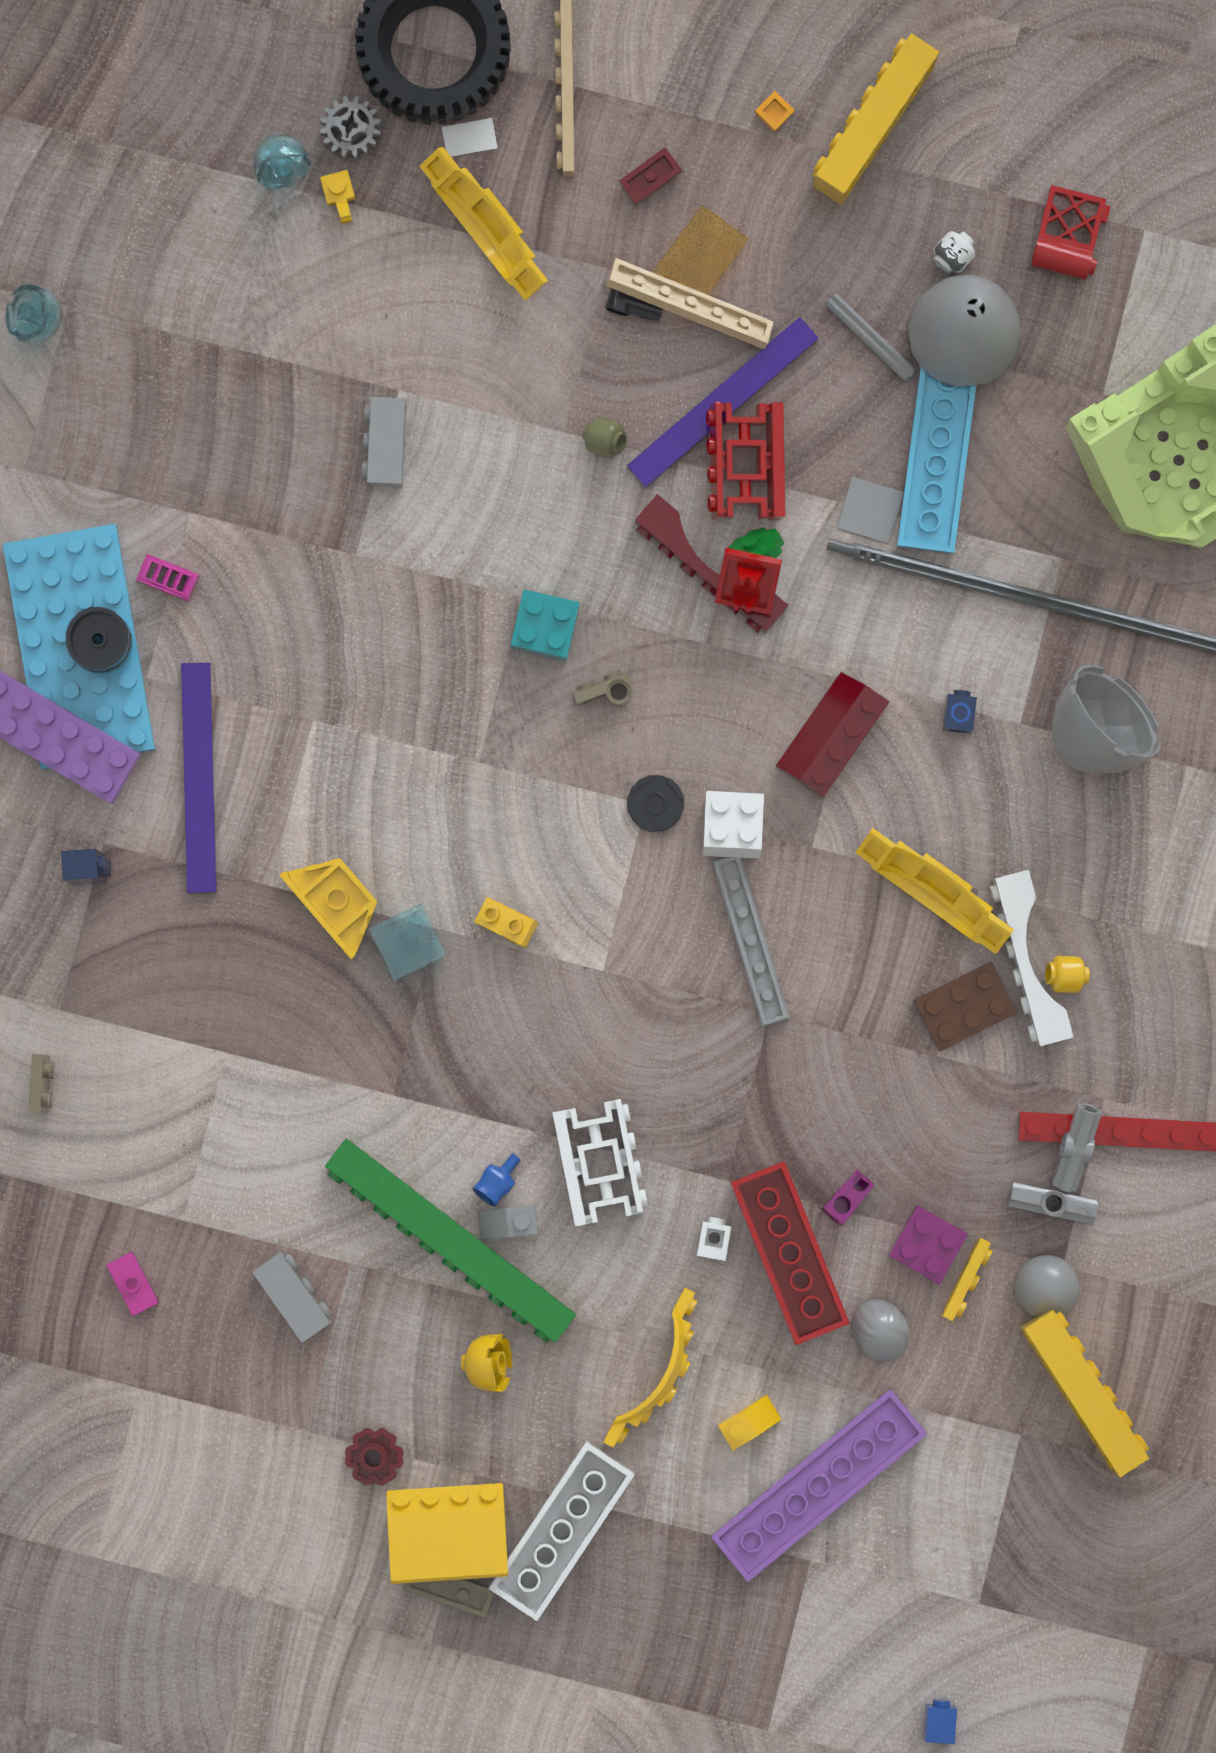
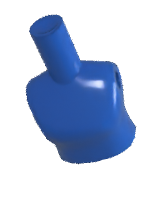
[472,1154,521,1207]

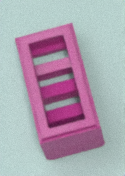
[136,554,200,603]

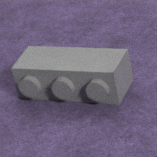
[362,397,406,488]
[252,1252,333,1343]

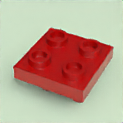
[714,548,782,615]

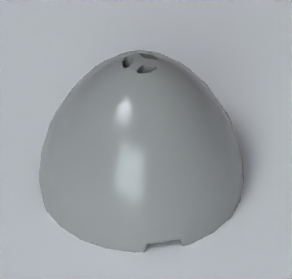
[907,274,1021,388]
[1052,664,1161,775]

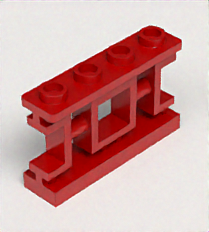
[706,402,785,520]

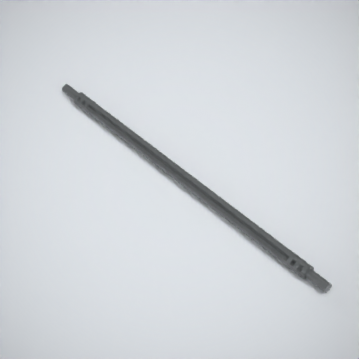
[826,539,1216,654]

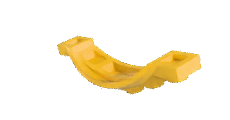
[419,147,548,300]
[855,828,1014,954]
[603,1287,698,1448]

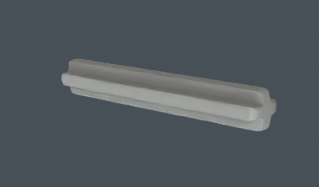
[826,294,915,381]

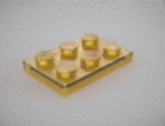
[652,205,748,295]

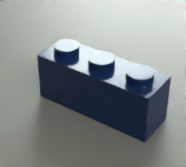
[61,849,111,885]

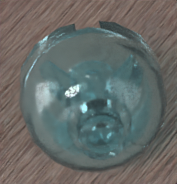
[253,134,311,189]
[5,284,62,343]

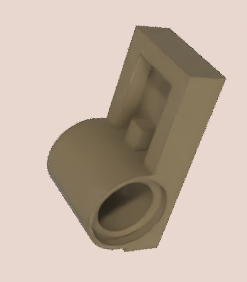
[573,671,632,707]

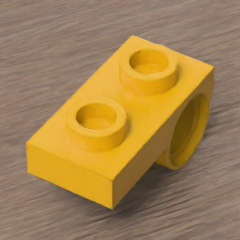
[474,897,539,949]

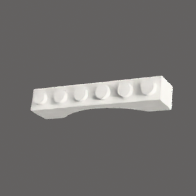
[990,870,1074,1047]

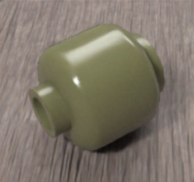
[583,417,627,458]

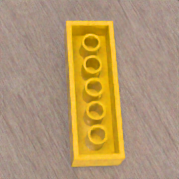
[812,33,940,205]
[1019,1309,1150,1478]

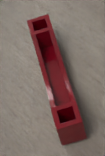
[635,494,789,634]

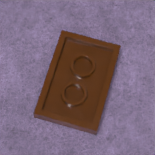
[913,961,1017,1052]

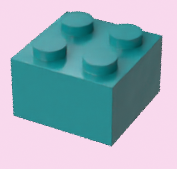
[511,589,580,662]

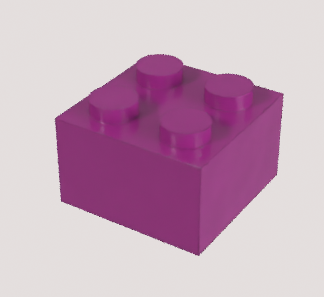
[887,1205,968,1285]

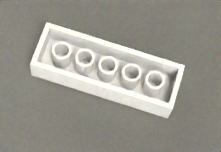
[488,1440,635,1621]

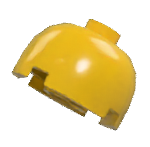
[461,1334,513,1392]

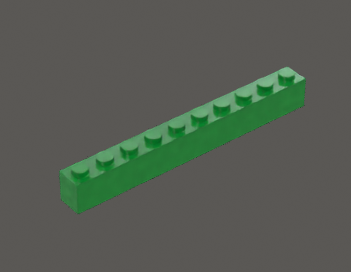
[325,1138,577,1343]

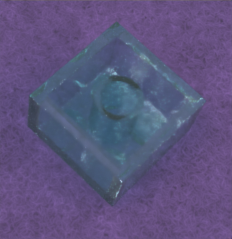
[369,904,447,982]

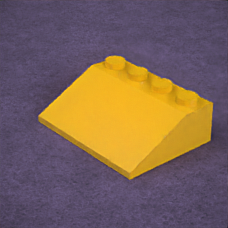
[387,1483,508,1584]

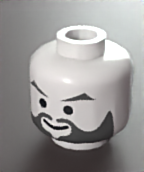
[933,231,975,274]

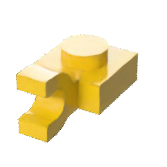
[320,170,355,224]

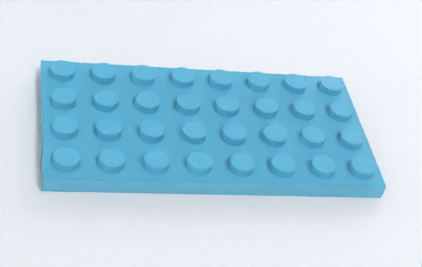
[3,524,155,770]

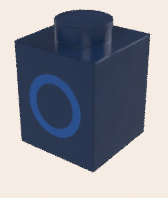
[942,690,977,734]

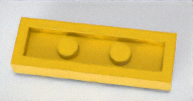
[941,1237,993,1321]

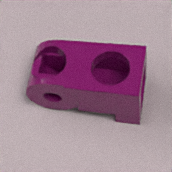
[820,1169,875,1226]

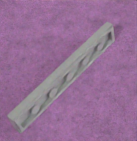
[712,857,790,1027]

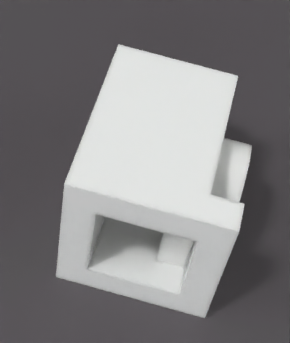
[696,1216,732,1261]

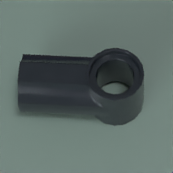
[605,288,663,323]

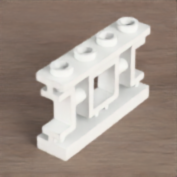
[552,1099,648,1227]

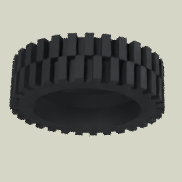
[355,0,511,125]

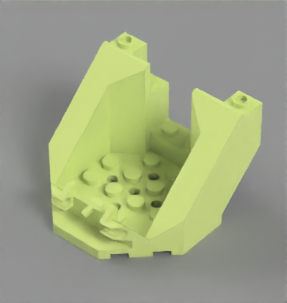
[1065,324,1216,549]

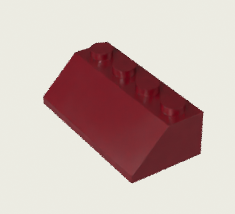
[776,672,890,799]

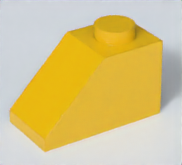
[717,1394,782,1451]

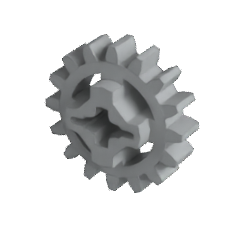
[320,96,381,159]

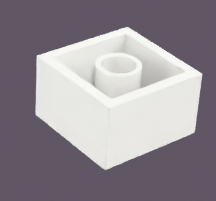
[703,791,764,859]

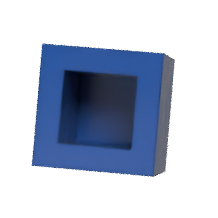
[924,1699,957,1744]

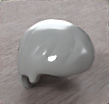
[851,1298,910,1362]

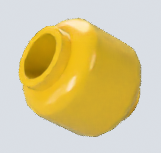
[1045,955,1090,994]

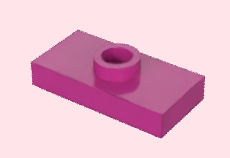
[106,1251,159,1316]

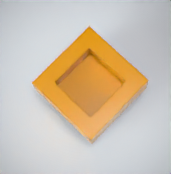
[754,91,795,133]

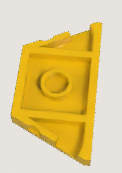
[279,858,378,960]

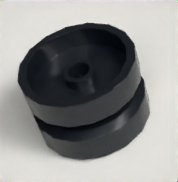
[66,607,133,674]

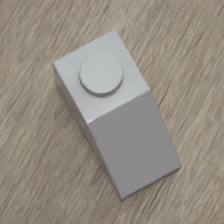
[478,1205,538,1240]

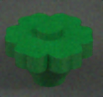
[728,527,784,558]

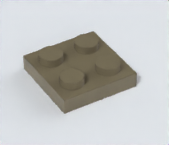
[29,1054,55,1114]

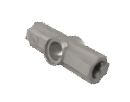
[1052,1103,1102,1193]
[1008,1182,1098,1225]

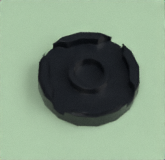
[627,775,684,832]

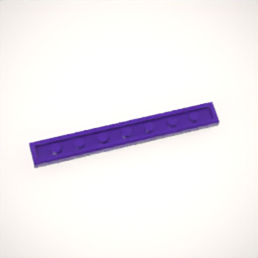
[627,317,819,488]
[181,662,217,893]

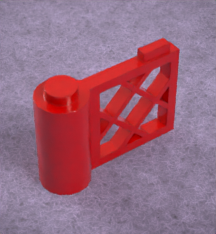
[1030,185,1111,280]

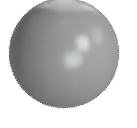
[1014,1255,1080,1318]

